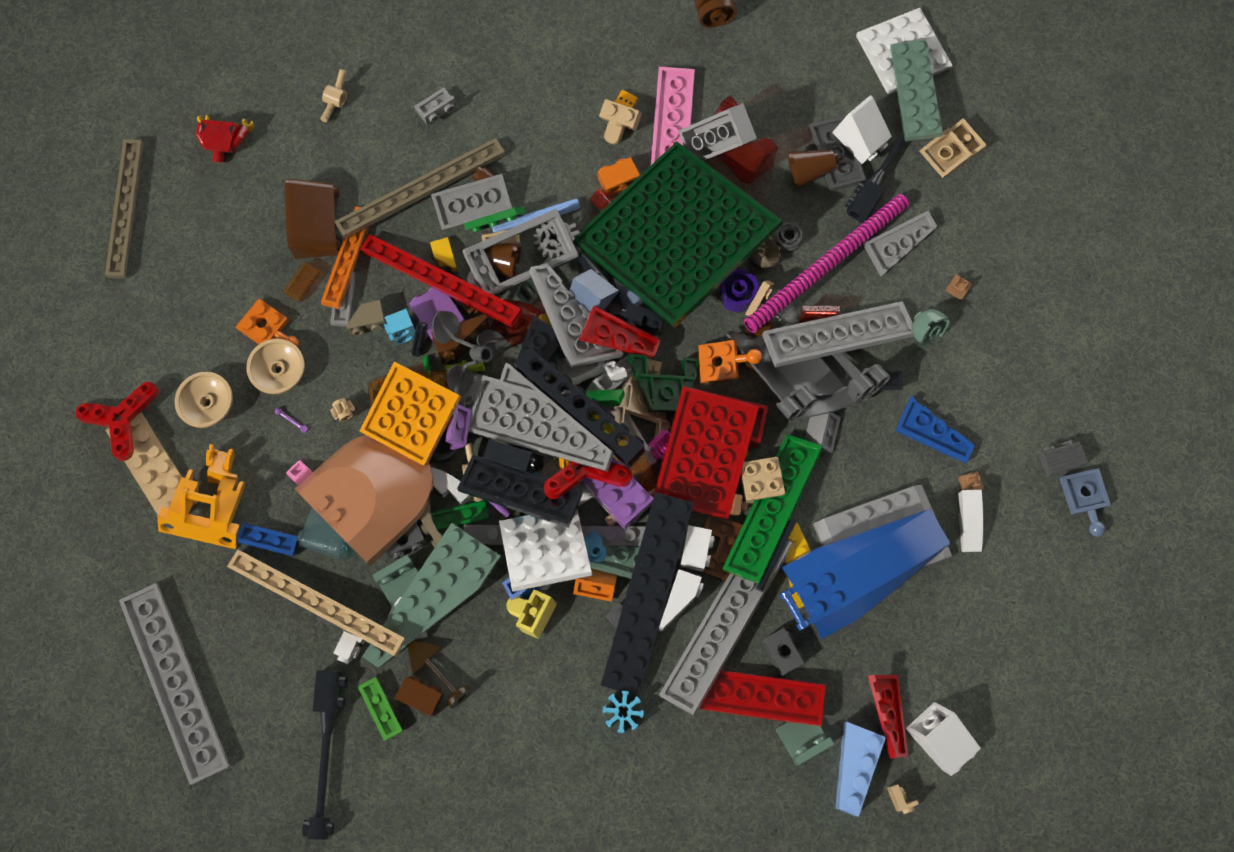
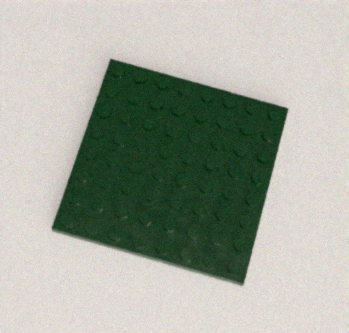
[573,141,783,328]

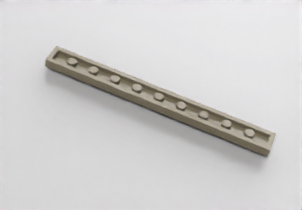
[334,138,505,239]

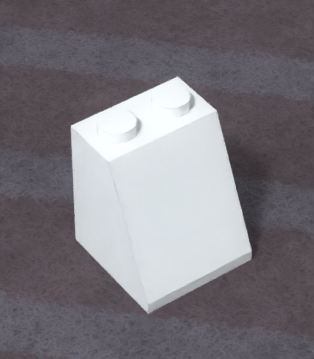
[832,95,892,164]
[905,702,981,776]

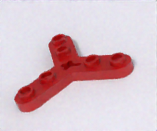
[75,382,159,461]
[544,462,632,499]

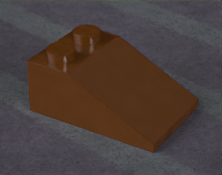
[431,314,490,364]

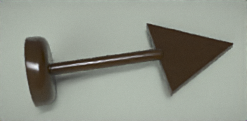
[407,640,472,709]

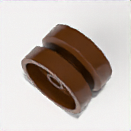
[694,0,737,28]

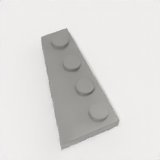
[863,211,937,276]

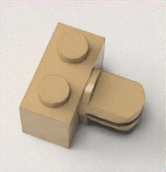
[599,99,642,145]

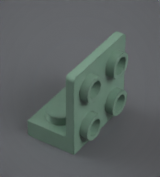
[372,555,418,607]
[776,722,834,765]

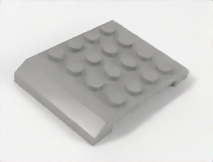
[813,485,952,567]

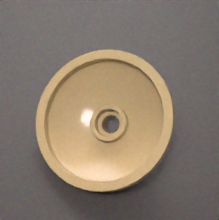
[247,339,305,394]
[175,372,233,428]

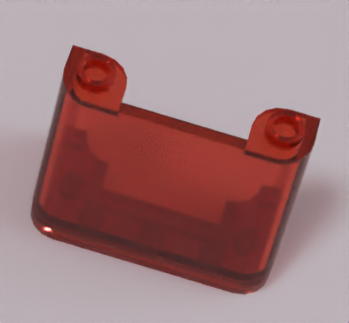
[714,95,778,184]

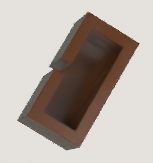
[395,675,444,717]

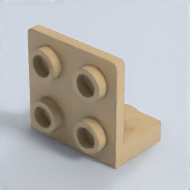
[740,457,785,505]

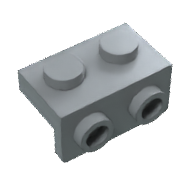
[414,88,457,125]

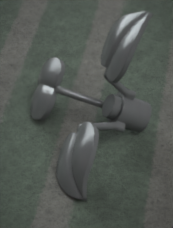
[432,311,508,396]

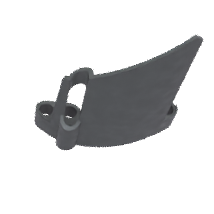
[726,330,890,421]

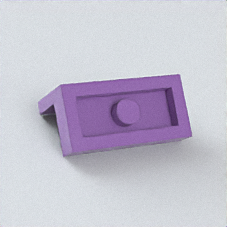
[446,404,471,450]

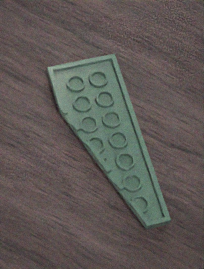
[362,523,501,668]

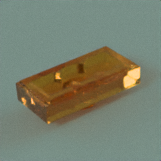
[283,262,321,303]

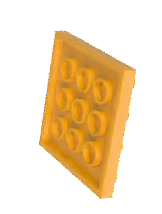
[360,362,462,466]

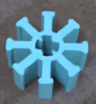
[603,691,644,733]

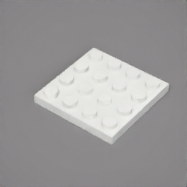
[856,8,952,94]
[499,510,592,592]

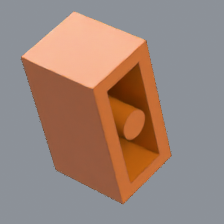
[598,157,640,197]

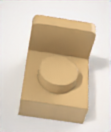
[887,784,919,814]

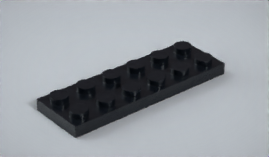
[457,455,583,528]

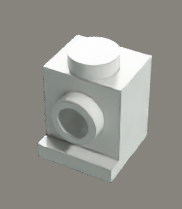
[334,631,365,664]

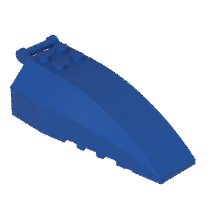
[779,509,950,639]

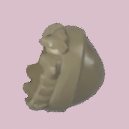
[750,236,781,268]

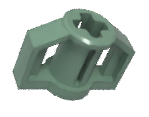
[516,278,541,310]

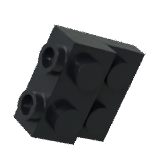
[620,303,664,335]

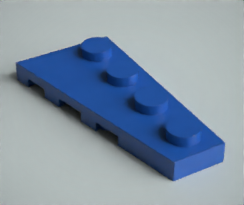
[895,396,975,464]

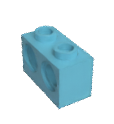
[384,309,416,345]

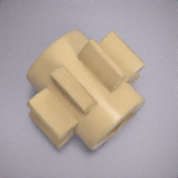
[330,398,355,422]

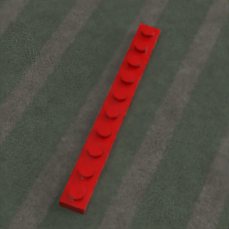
[360,235,522,327]

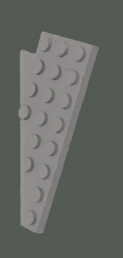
[468,363,614,472]

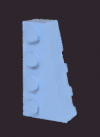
[835,722,886,817]

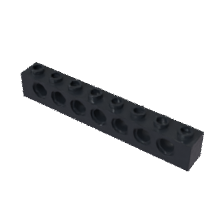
[514,347,645,468]

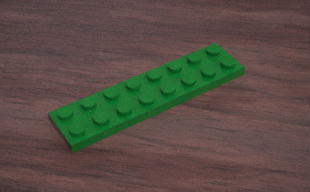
[723,434,823,584]

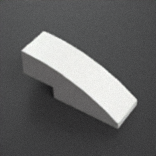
[431,467,473,505]
[958,490,983,552]

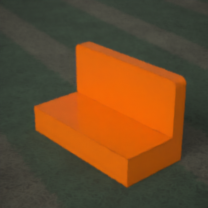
[573,568,617,602]

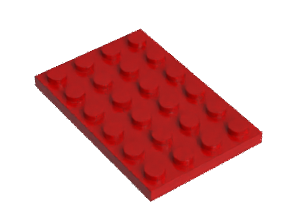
[653,386,759,520]

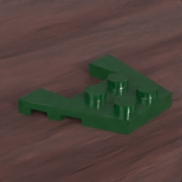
[628,354,699,413]

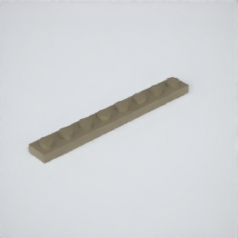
[105,139,144,278]

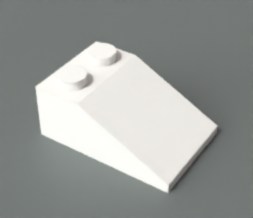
[658,570,703,632]

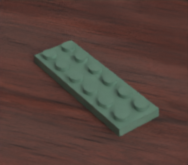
[890,39,943,141]

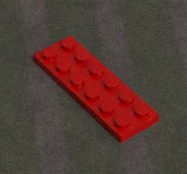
[700,671,825,727]

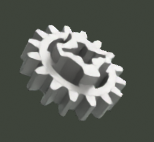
[534,220,574,260]

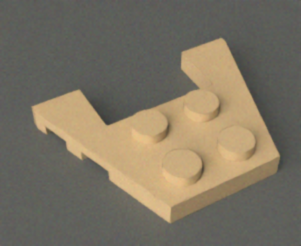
[610,376,670,438]

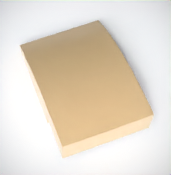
[919,118,986,179]

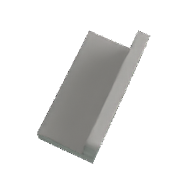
[804,412,840,453]

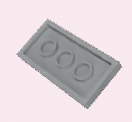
[431,174,512,230]

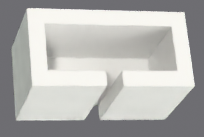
[680,525,714,572]

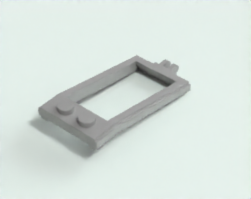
[462,209,580,295]

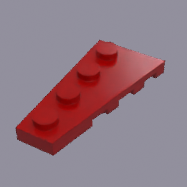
[579,306,661,358]
[868,675,909,758]

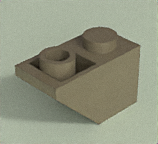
[346,300,386,336]

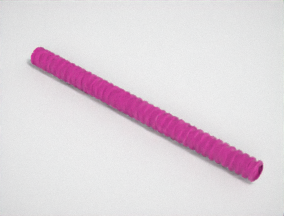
[744,194,909,333]

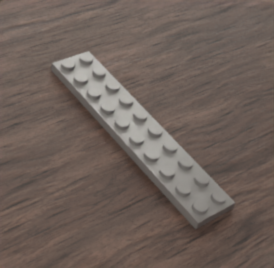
[659,540,793,716]
[119,583,230,785]

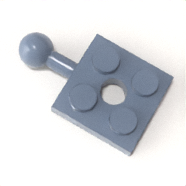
[1059,468,1111,537]

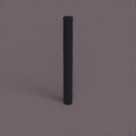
[755,519,796,592]

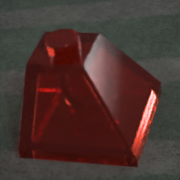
[490,299,544,349]

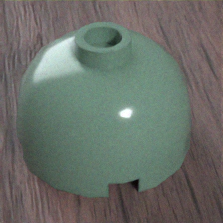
[912,309,950,347]

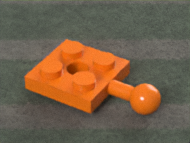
[235,299,299,348]
[698,340,762,383]

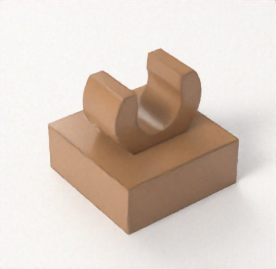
[945,274,972,300]
[958,471,984,491]
[729,494,749,517]

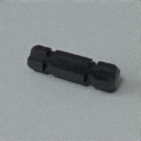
[411,321,428,357]

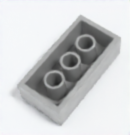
[678,103,757,160]

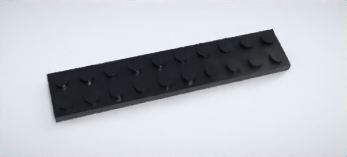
[601,492,694,697]

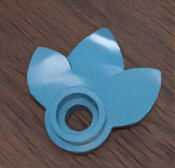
[583,531,607,563]

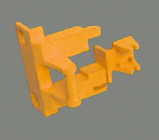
[157,444,245,549]

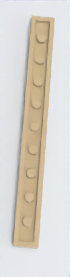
[227,550,406,657]

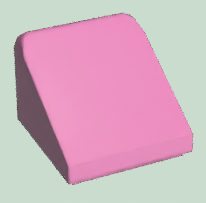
[286,460,313,485]

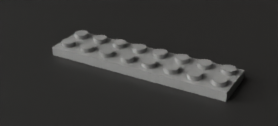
[762,301,914,367]

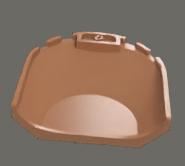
[295,435,433,566]

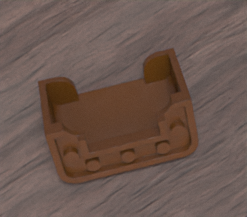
[285,179,342,259]

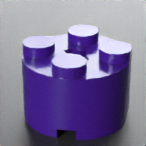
[719,269,759,312]

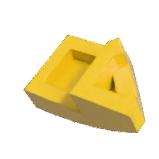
[430,237,457,272]

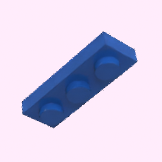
[236,523,300,557]

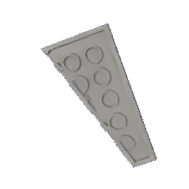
[529,264,623,369]

